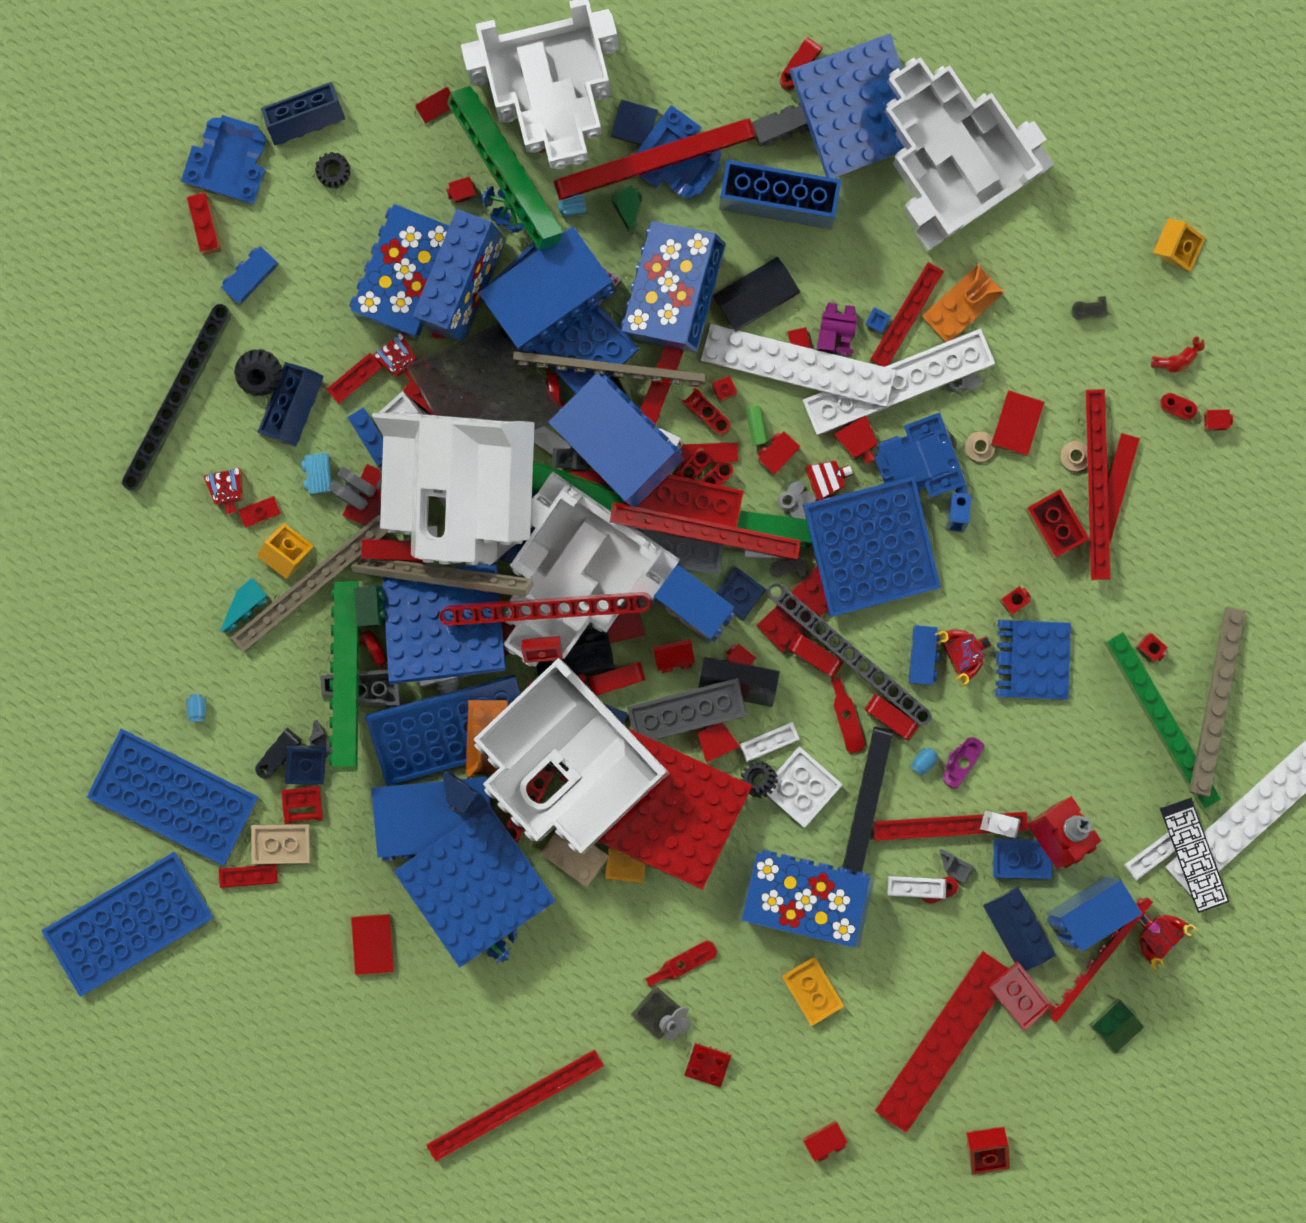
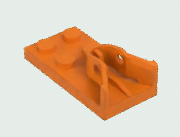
[922,263,1005,343]
[466,700,507,779]

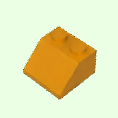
[1153,218,1206,272]
[257,523,314,579]

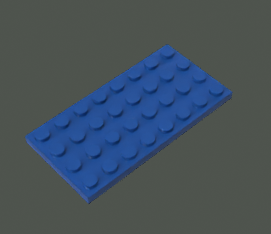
[487,242,640,394]
[365,674,520,786]
[86,728,259,866]
[41,851,214,997]

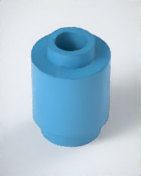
[186,694,206,722]
[911,747,938,776]

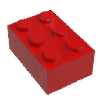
[1025,489,1089,559]

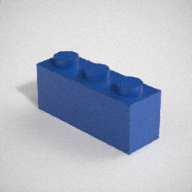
[221,246,279,305]
[347,407,383,468]
[908,625,940,685]

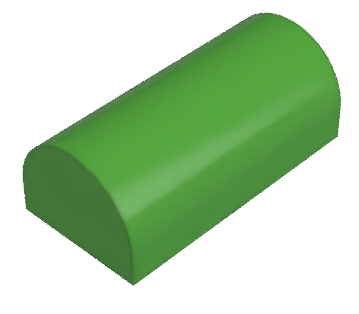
[745,405,768,446]

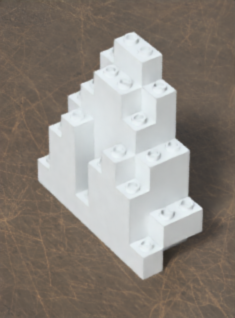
[461,0,619,169]
[884,57,1054,252]
[503,472,680,666]

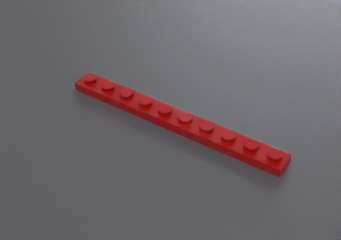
[1086,389,1111,581]
[609,502,801,560]
[426,1049,604,1162]

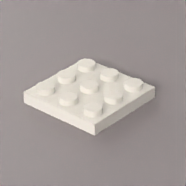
[767,746,843,828]

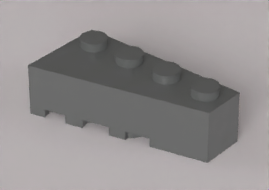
[752,103,810,148]
[320,670,401,710]

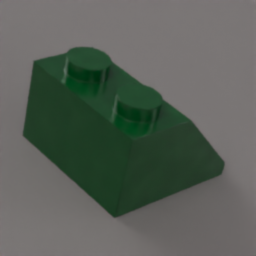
[611,185,642,235]
[354,586,387,627]
[1089,998,1144,1053]

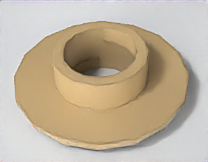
[965,432,995,462]
[1061,441,1088,471]

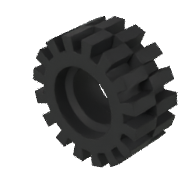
[315,152,351,189]
[740,761,778,798]

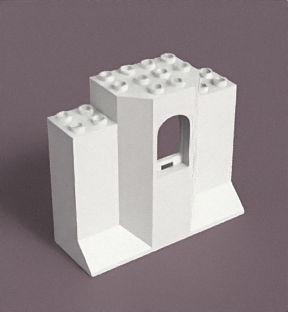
[372,412,534,565]
[473,658,670,854]

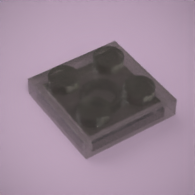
[631,985,681,1040]

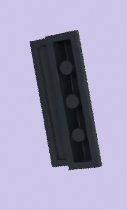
[713,256,801,332]
[537,628,615,677]
[698,656,780,707]

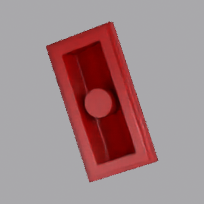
[415,86,451,124]
[521,636,563,663]

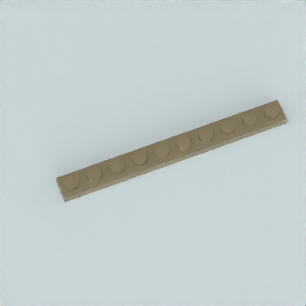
[513,352,706,387]
[231,515,388,652]
[351,556,534,597]
[1189,606,1245,797]

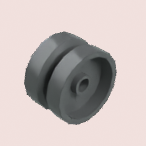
[328,466,378,511]

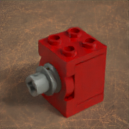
[1027,796,1102,869]

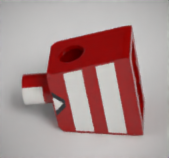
[805,461,853,501]

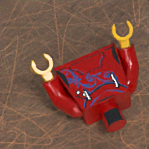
[935,629,991,687]

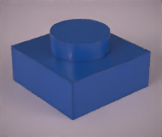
[865,307,891,334]

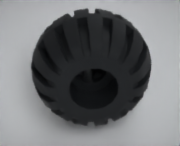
[234,349,282,396]

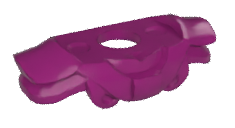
[943,737,984,789]

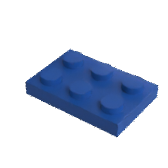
[993,839,1052,879]

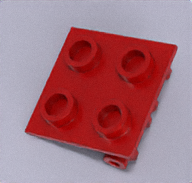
[684,1043,732,1087]

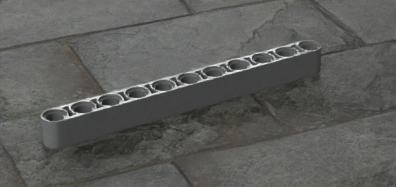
[766,583,932,725]

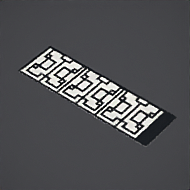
[1160,798,1229,913]

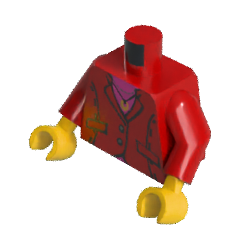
[1138,913,1198,972]

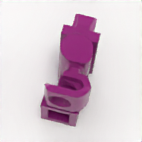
[816,303,857,356]

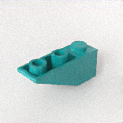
[220,578,269,633]

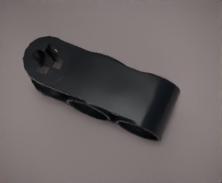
[255,727,302,779]

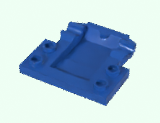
[635,105,721,199]
[181,115,266,205]
[875,412,967,498]

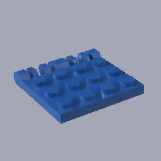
[995,620,1071,700]

